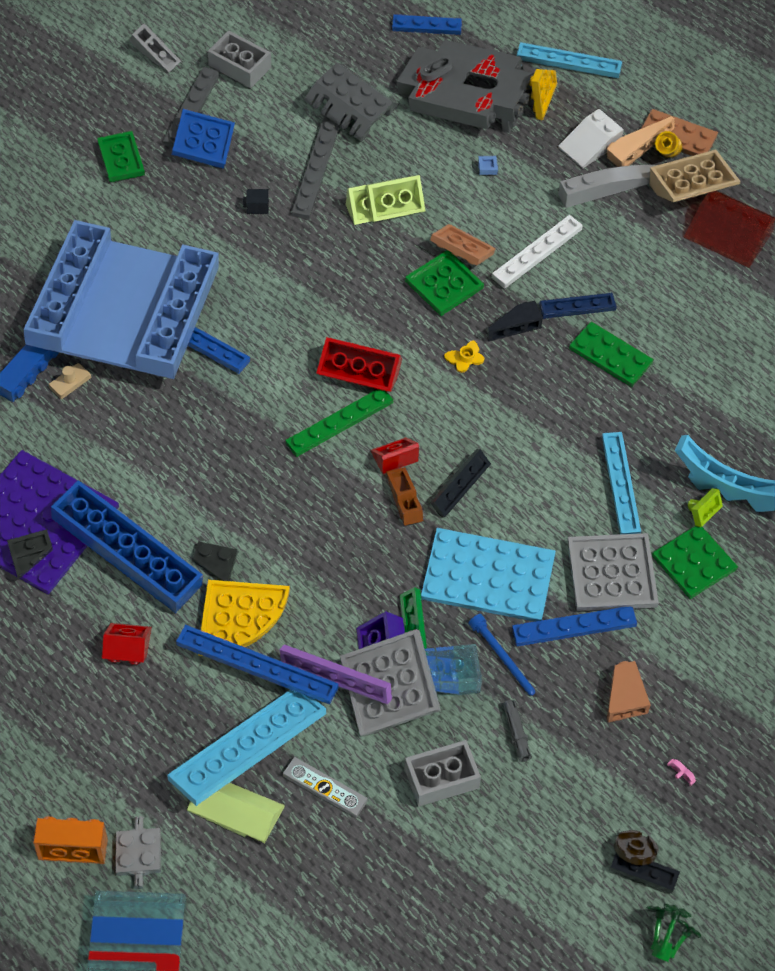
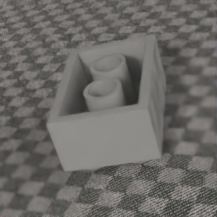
[208,30,271,88]
[404,740,481,807]

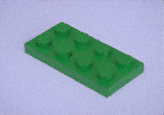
[569,322,654,387]

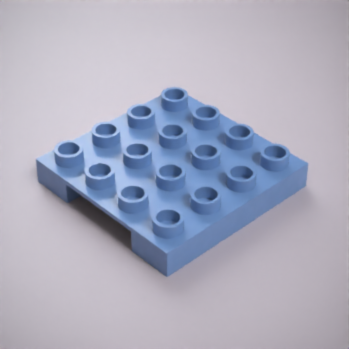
[24,220,219,379]

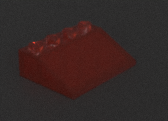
[684,191,775,268]

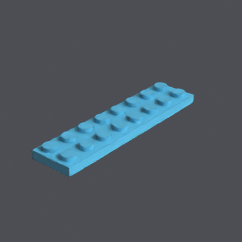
[168,690,326,806]

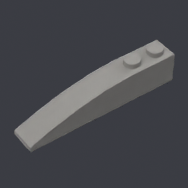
[558,165,657,208]

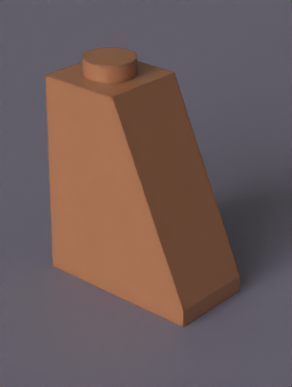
[607,661,650,722]

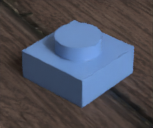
[478,156,498,175]

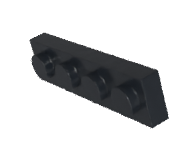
[430,449,491,517]

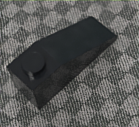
[487,300,543,342]

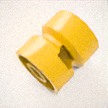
[655,131,682,158]

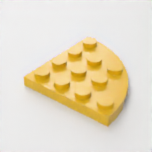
[198,580,290,656]

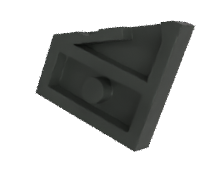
[7,529,53,578]
[193,541,238,581]

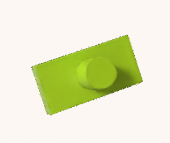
[688,488,723,527]

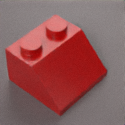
[102,623,152,664]

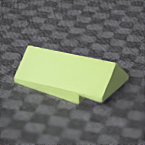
[346,175,425,225]
[187,783,284,843]

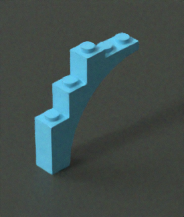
[675,435,775,512]

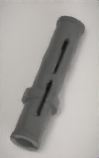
[503,700,532,762]

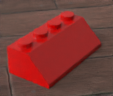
[316,337,402,392]

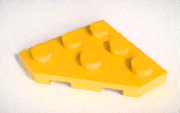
[530,69,557,120]

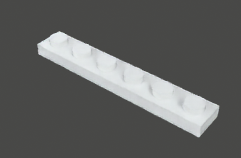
[492,215,583,289]

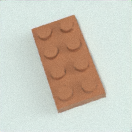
[641,109,718,156]

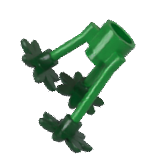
[646,904,701,962]

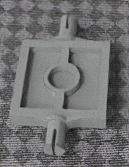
[116,816,161,889]

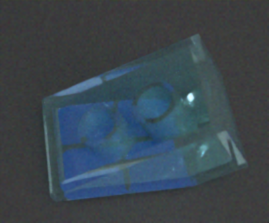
[425,644,482,695]

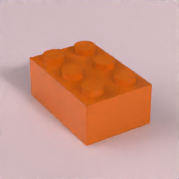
[34,816,108,864]

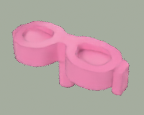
[667,759,696,786]

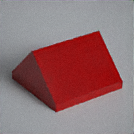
[370,437,419,474]

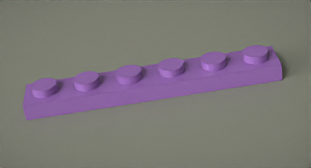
[280,645,392,704]

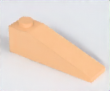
[607,116,675,167]

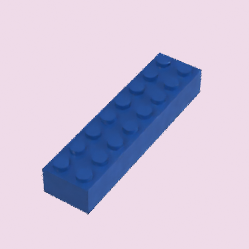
[51,480,203,613]

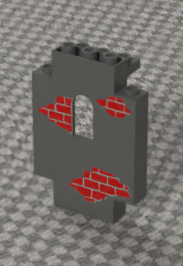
[397,40,534,133]

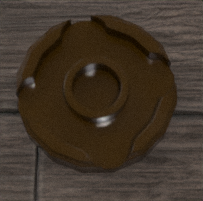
[614,830,658,865]

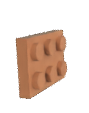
[430,224,496,265]

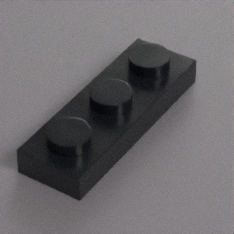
[610,853,680,894]

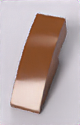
[386,467,423,526]

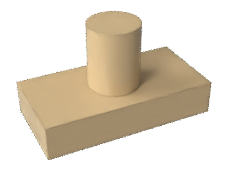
[49,363,91,399]

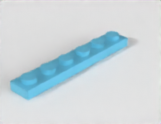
[517,42,622,78]
[602,432,641,535]

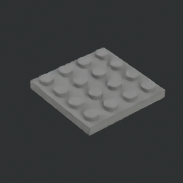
[567,533,659,611]
[340,629,441,737]

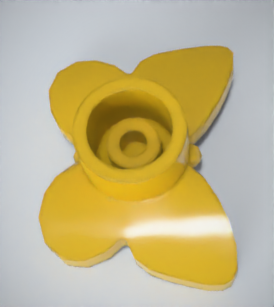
[444,340,484,373]

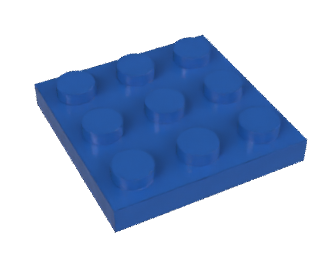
[171,109,235,169]

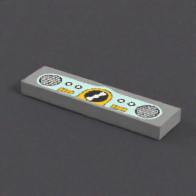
[283,757,368,818]

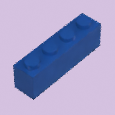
[0,345,59,402]

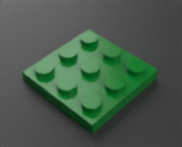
[405,250,484,316]
[652,526,738,599]

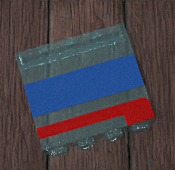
[87,891,187,971]

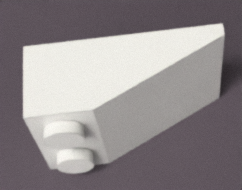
[558,109,624,169]

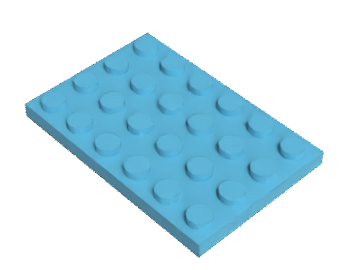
[421,528,556,622]

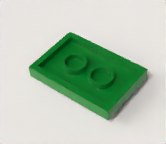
[97,131,145,182]

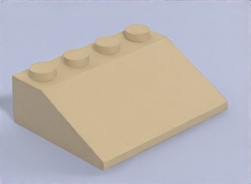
[649,150,740,202]

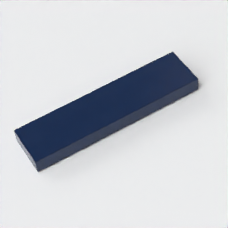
[539,293,617,319]

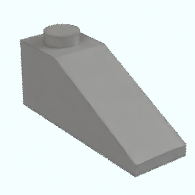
[130,23,181,73]

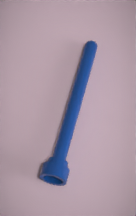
[468,614,535,696]

